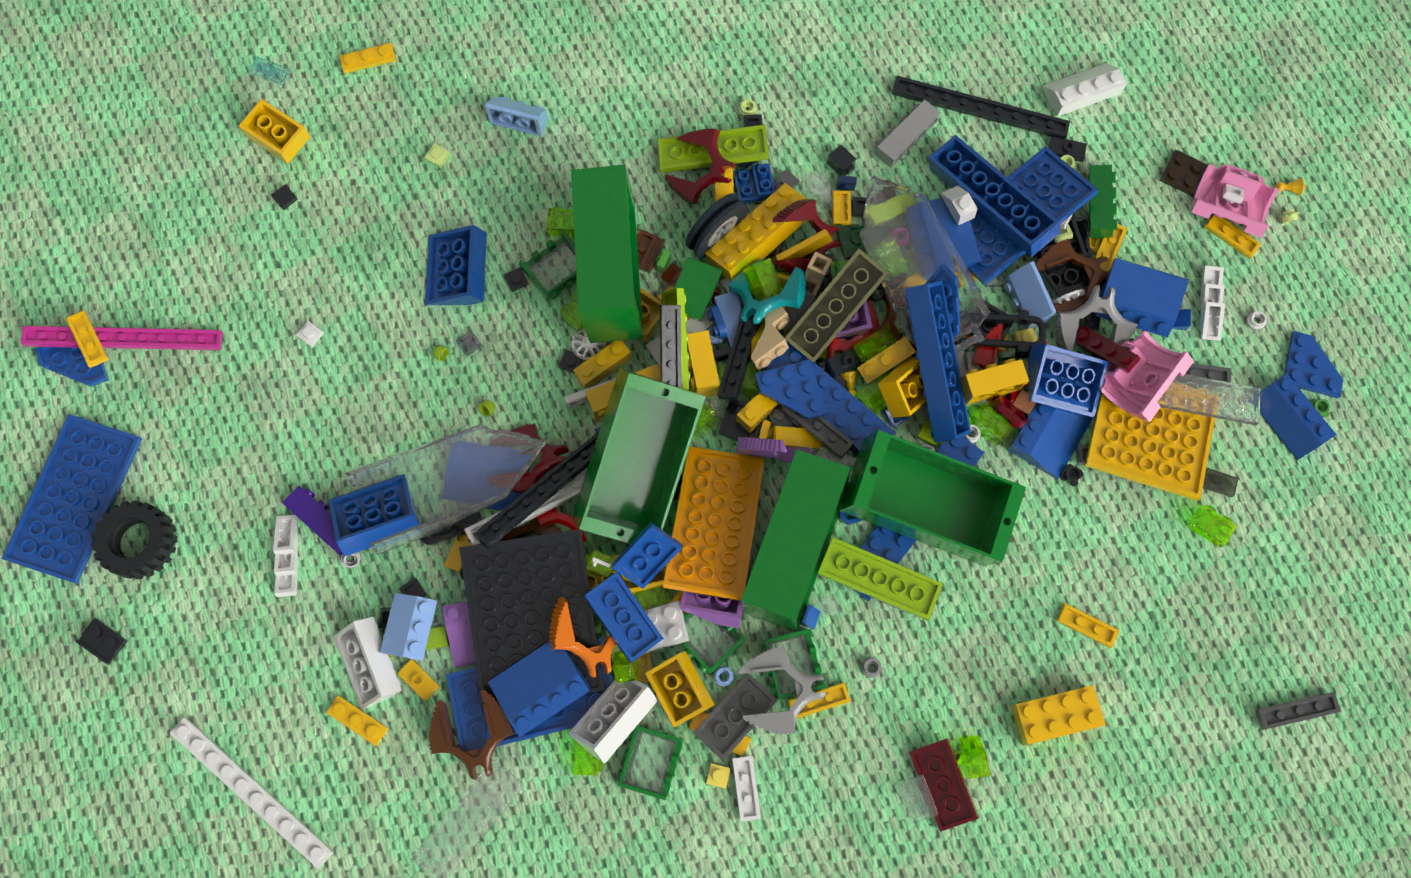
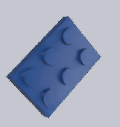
[612,522,682,589]

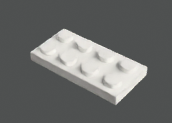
[605,601,689,663]

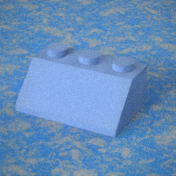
[485,96,548,137]
[1004,261,1056,329]
[380,593,437,661]

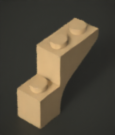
[805,251,832,297]
[751,307,791,371]

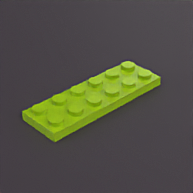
[658,125,769,173]
[661,288,690,390]
[817,537,943,621]

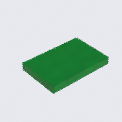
[674,257,723,322]

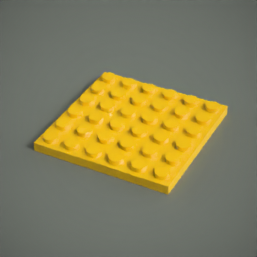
[1085,383,1219,501]

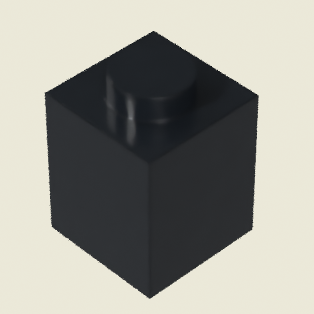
[827,145,856,176]

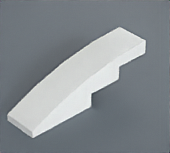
[1200,266,1225,341]
[273,515,298,597]

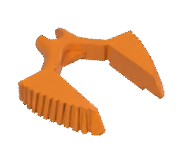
[549,597,616,677]

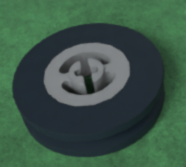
[685,193,748,258]

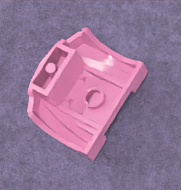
[1191,164,1279,238]
[1100,331,1194,422]

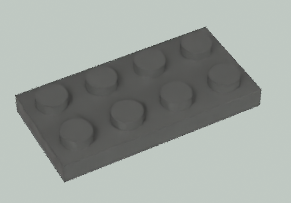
[693,673,777,761]

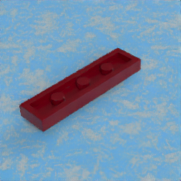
[1074,325,1141,374]

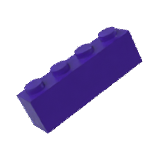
[282,486,342,556]

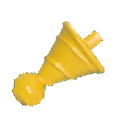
[1275,177,1306,196]
[840,371,858,397]

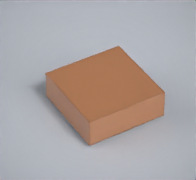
[1013,390,1036,416]

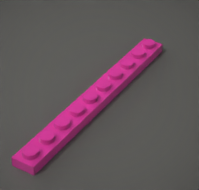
[20,326,223,350]

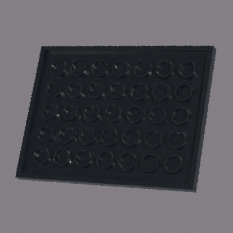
[459,529,604,709]

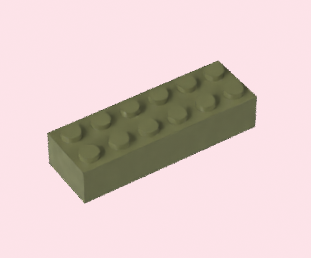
[785,248,889,363]

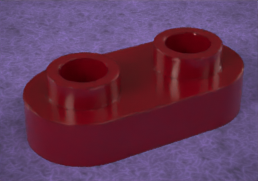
[994,395,1027,428]

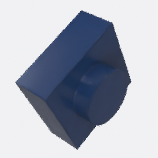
[836,175,857,191]

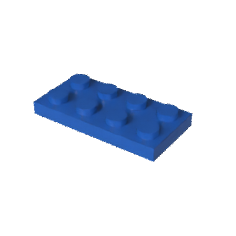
[583,572,664,663]

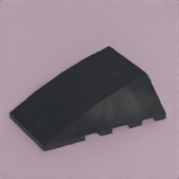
[1032,214,1092,298]

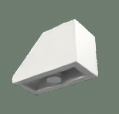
[941,186,977,225]

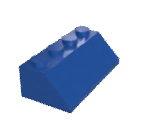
[1249,374,1337,460]

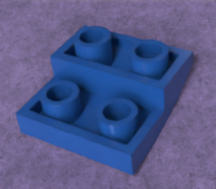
[733,163,775,204]

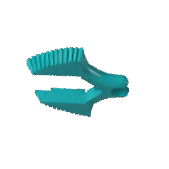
[728,259,806,324]

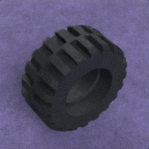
[91,501,178,579]

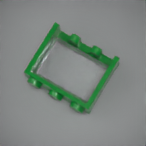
[519,230,577,301]
[677,612,745,674]
[761,629,826,700]
[616,726,684,800]

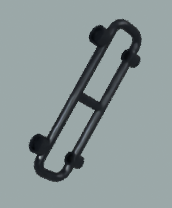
[904,310,1046,359]

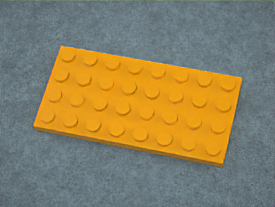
[663,446,765,600]

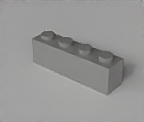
[875,100,941,168]

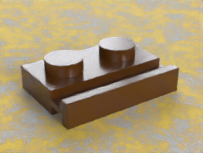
[637,229,665,273]

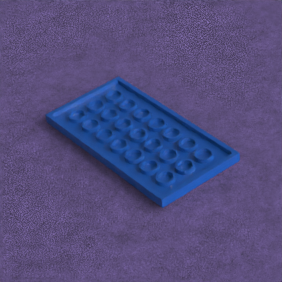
[966,146,1098,286]
[1,414,142,584]
[446,637,614,750]

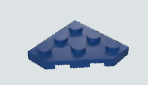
[906,264,960,339]
[1284,331,1343,399]
[35,347,109,387]
[755,359,827,420]

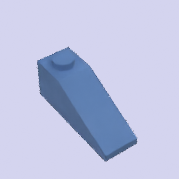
[714,292,743,348]

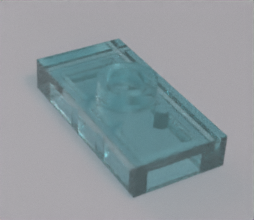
[249,56,291,86]

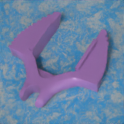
[736,437,814,462]

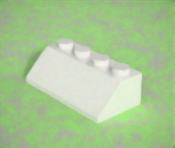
[1042,63,1127,117]
[334,617,402,710]
[568,672,658,763]

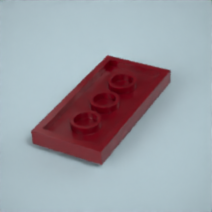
[909,738,980,832]

